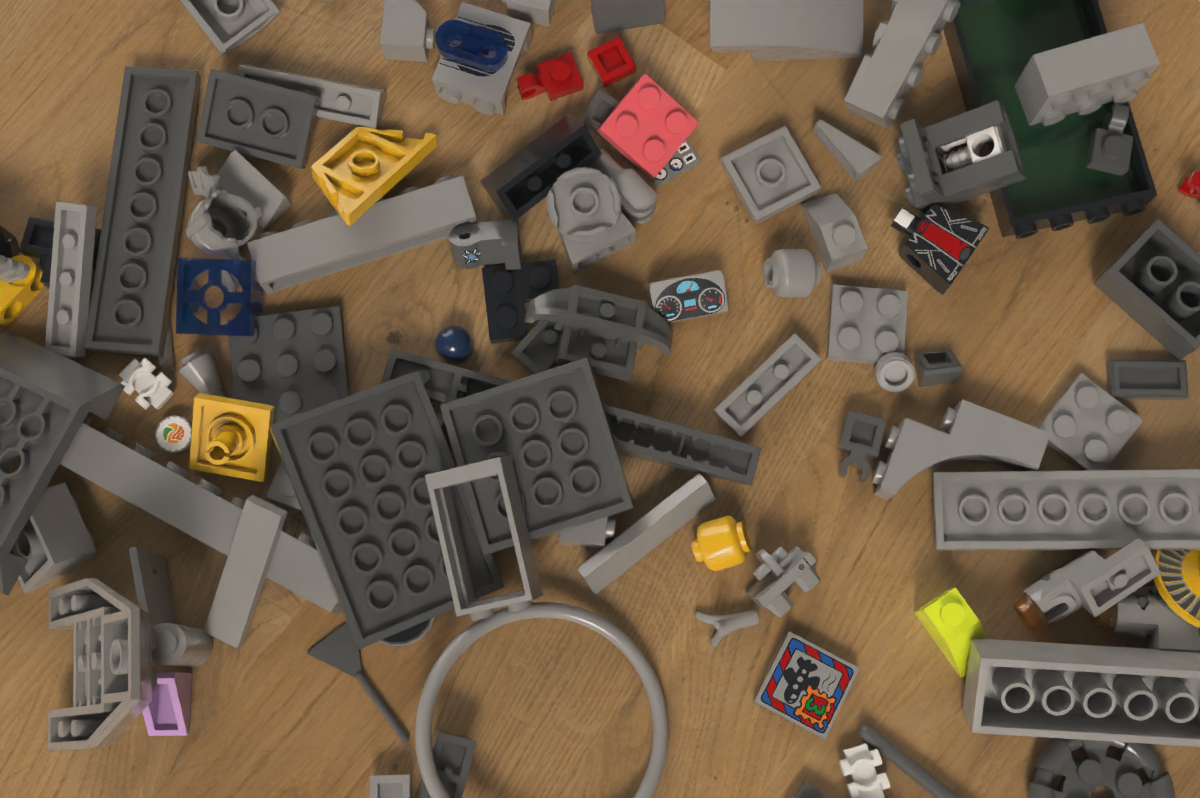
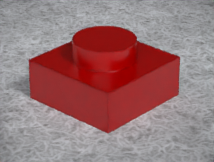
[587,36,636,88]

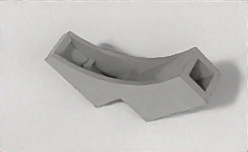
[871,399,1051,500]

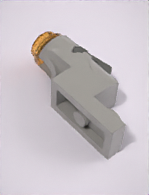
[1013,538,1161,631]
[1091,586,1200,652]

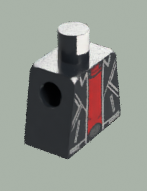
[891,204,989,295]

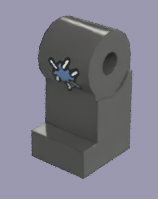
[449,219,521,270]

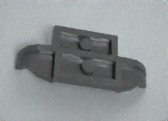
[524,284,673,382]

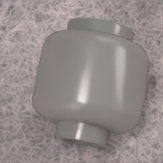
[763,249,822,298]

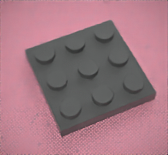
[227,306,350,424]

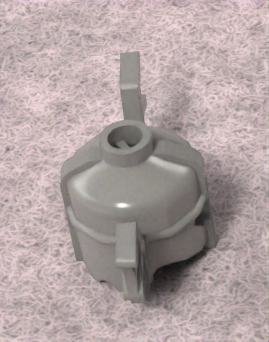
[185,166,262,298]

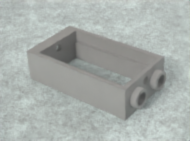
[425,456,543,621]

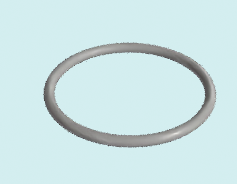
[415,602,669,798]

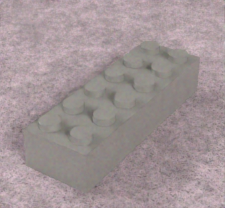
[962,638,1200,747]

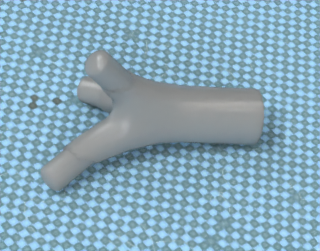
[695,609,759,647]

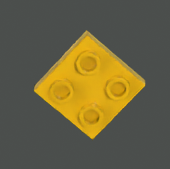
[189,393,275,482]

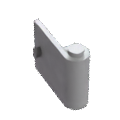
[129,546,213,667]

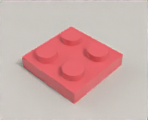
[597,74,699,179]

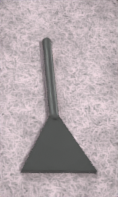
[307,623,409,743]

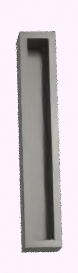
[247,176,478,294]

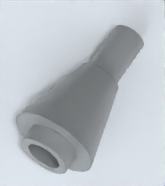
[179,350,227,398]

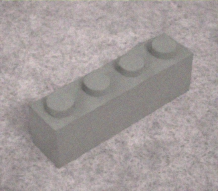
[844,0,960,129]

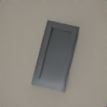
[1106,360,1189,400]

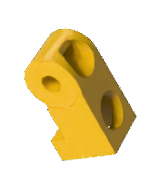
[0,255,45,328]

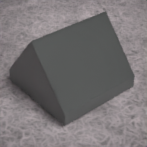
[914,349,962,387]

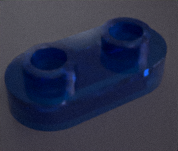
[435,20,508,72]

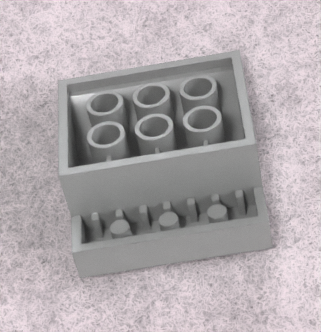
[710,0,864,61]

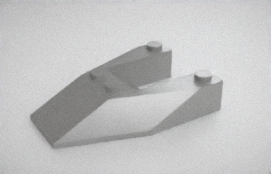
[48,578,157,751]

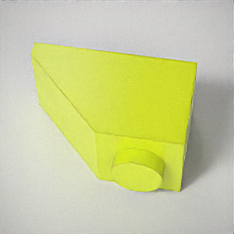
[914,587,987,678]

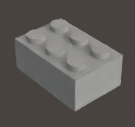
[1014,23,1160,126]

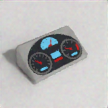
[648,270,729,324]

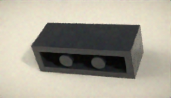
[480,115,602,221]

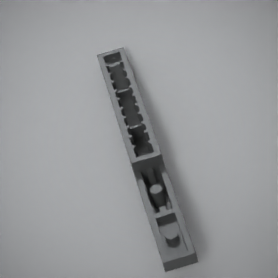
[380,348,761,486]

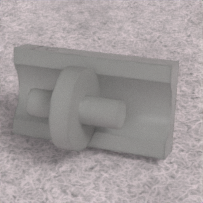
[745,546,821,617]

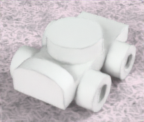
[119,357,174,410]
[839,743,890,798]

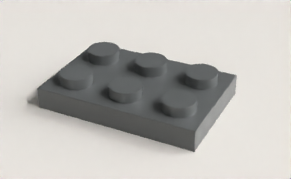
[196,69,320,169]

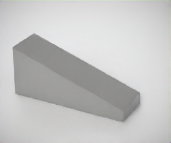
[813,119,883,182]

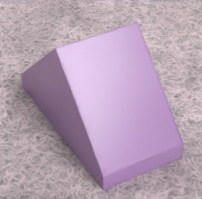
[142,672,192,736]

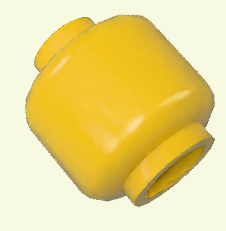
[691,515,752,571]

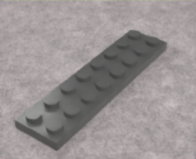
[84,66,201,356]

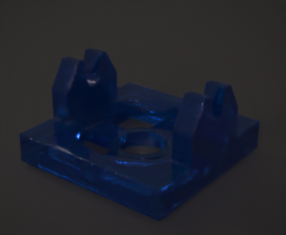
[176,258,264,336]

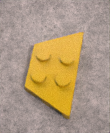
[311,126,437,226]

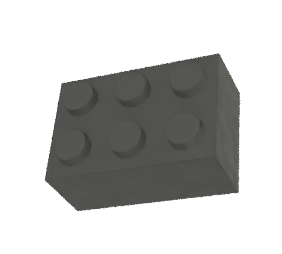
[1093,219,1200,360]

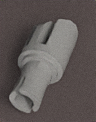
[588,149,657,224]

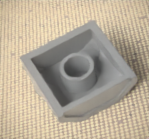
[179,0,280,55]

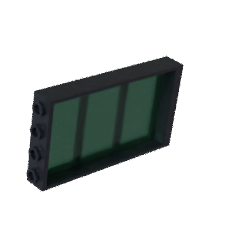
[943,0,1157,239]

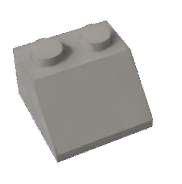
[11,483,97,594]

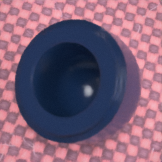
[435,325,473,364]

